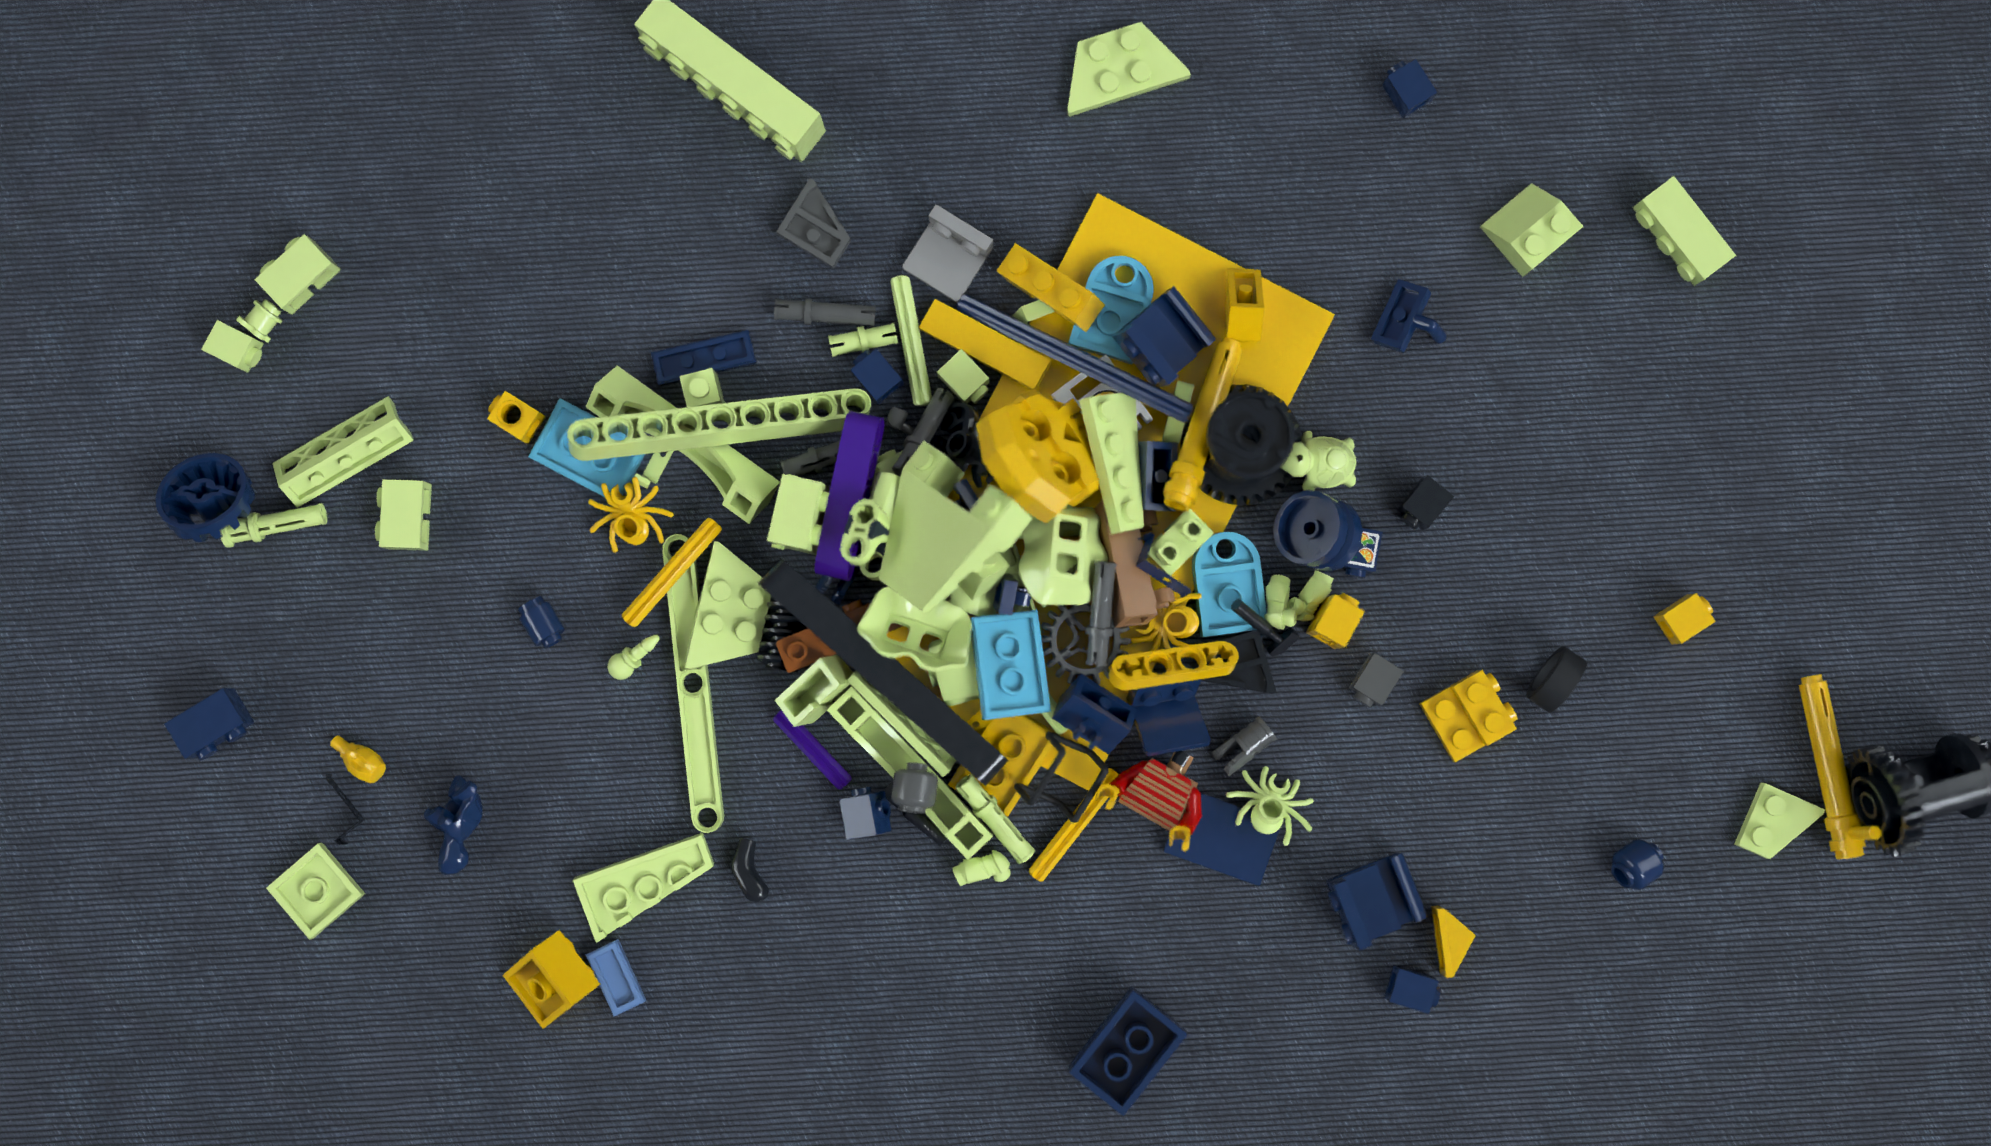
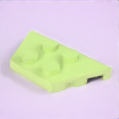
[1067,22,1191,117]
[684,541,771,669]

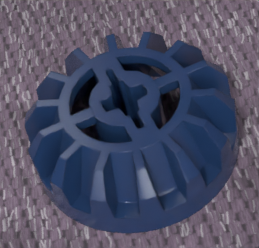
[156,453,255,542]

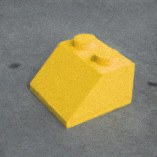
[503,930,600,1029]

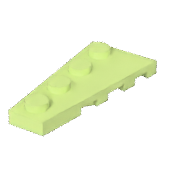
[1079,393,1144,534]
[573,833,714,943]

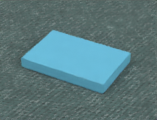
[528,398,645,497]
[970,610,1051,720]

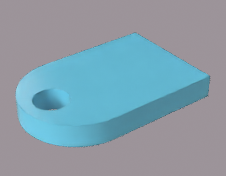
[1068,256,1154,365]
[1192,532,1267,637]

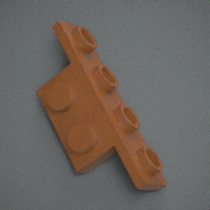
[776,599,903,673]

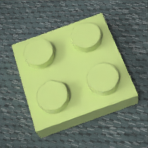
[266,843,365,940]

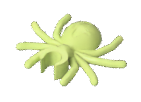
[1226,766,1314,846]

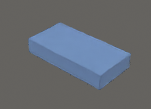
[586,939,646,1016]

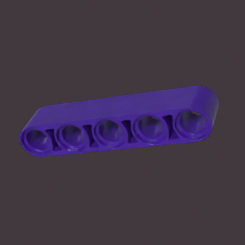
[814,411,885,581]

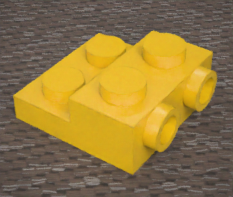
[1419,670,1518,762]

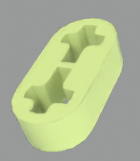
[1162,380,1194,445]

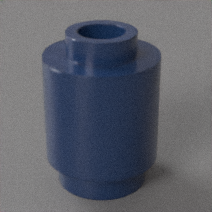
[518,596,565,649]

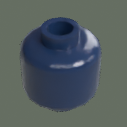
[1611,839,1664,890]

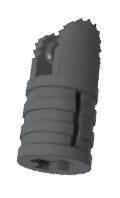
[1211,716,1278,776]

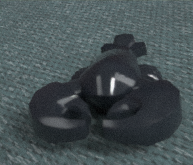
[929,402,990,476]

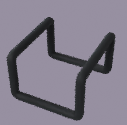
[1014,732,1108,823]

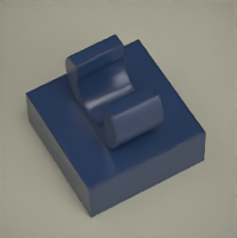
[993,573,1031,615]

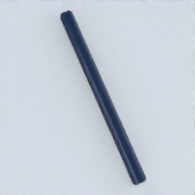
[956,294,1194,422]

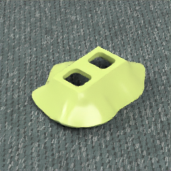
[1019,504,1108,605]
[857,587,972,672]

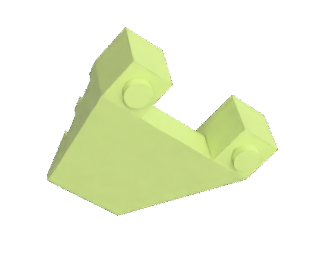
[879,441,1032,614]

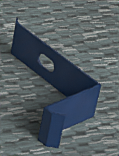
[1136,532,1191,598]

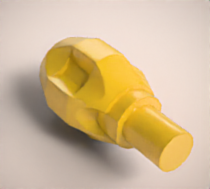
[330,735,386,783]

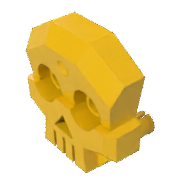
[976,388,1100,524]

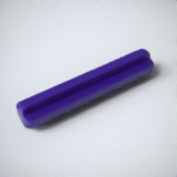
[773,710,852,790]

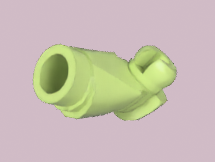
[1287,570,1334,621]
[1264,575,1297,630]
[953,850,1011,886]

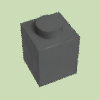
[1348,653,1404,708]

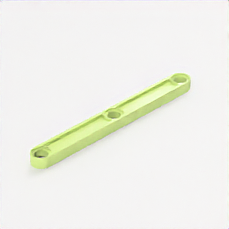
[662,534,724,833]

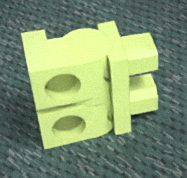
[1146,509,1214,579]

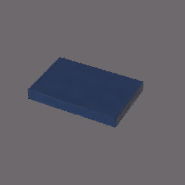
[1163,793,1280,886]

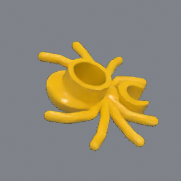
[588,477,674,553]
[1131,576,1202,651]

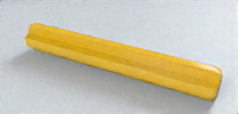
[621,518,722,627]
[1028,768,1119,882]

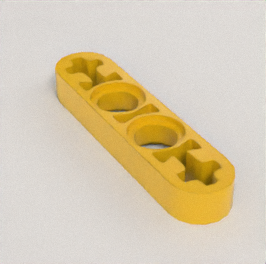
[1108,641,1239,690]

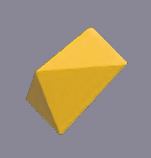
[1431,905,1476,978]

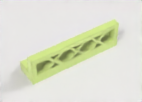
[272,396,414,508]
[847,670,957,777]

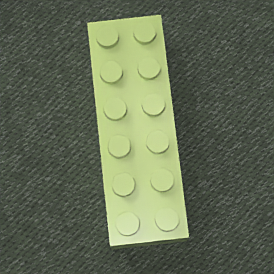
[634,0,826,162]

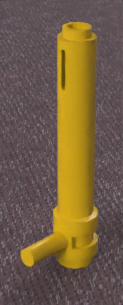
[1163,338,1242,512]
[1798,674,1881,859]

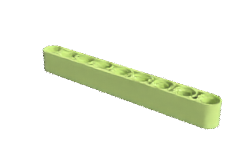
[567,389,871,461]

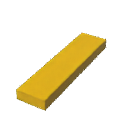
[919,299,1052,390]

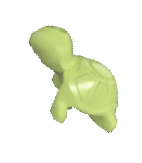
[1280,431,1356,491]

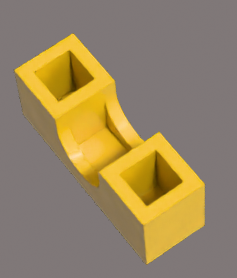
[997,243,1105,332]

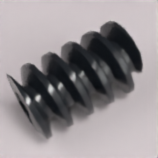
[757,600,805,673]

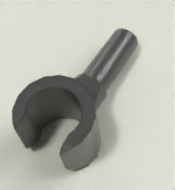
[886,407,914,435]

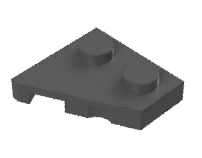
[776,178,851,269]

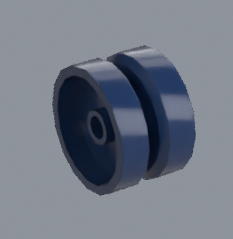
[1273,490,1363,572]

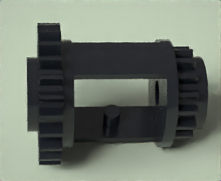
[1845,733,1991,857]

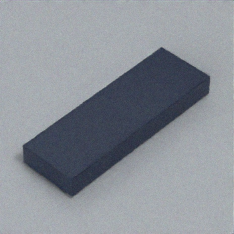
[651,330,757,386]

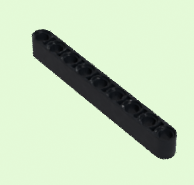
[758,558,1009,786]

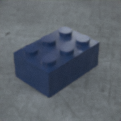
[1068,986,1188,1116]

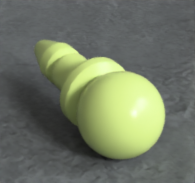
[607,635,660,680]

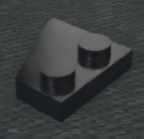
[1196,630,1277,694]

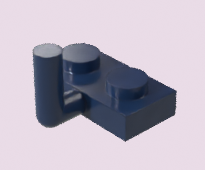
[1371,279,1447,353]

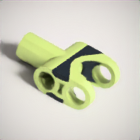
[841,472,901,580]

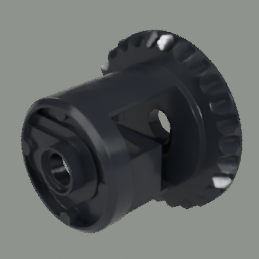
[1180,384,1302,505]

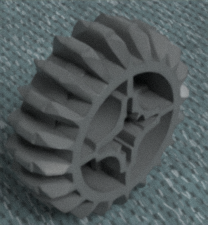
[1041,602,1131,684]

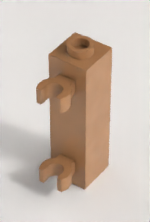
[1094,498,1175,628]

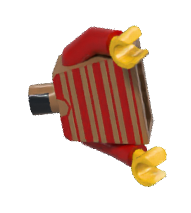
[1095,751,1202,851]

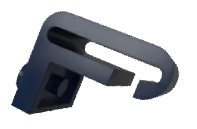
[1112,286,1216,388]
[1326,852,1428,951]

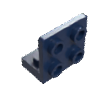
[1126,667,1211,756]

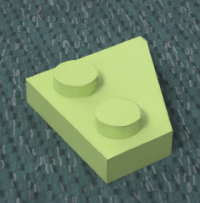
[1734,783,1825,859]

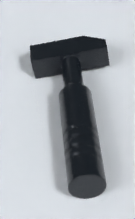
[1231,599,1300,657]
[885,781,947,846]

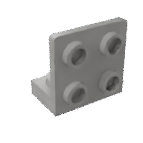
[903,204,993,302]

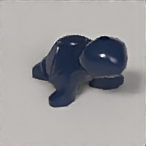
[424,775,483,875]

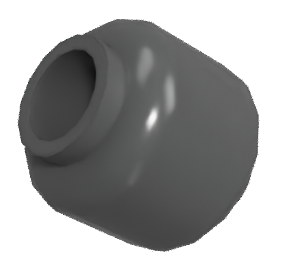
[891,763,938,814]

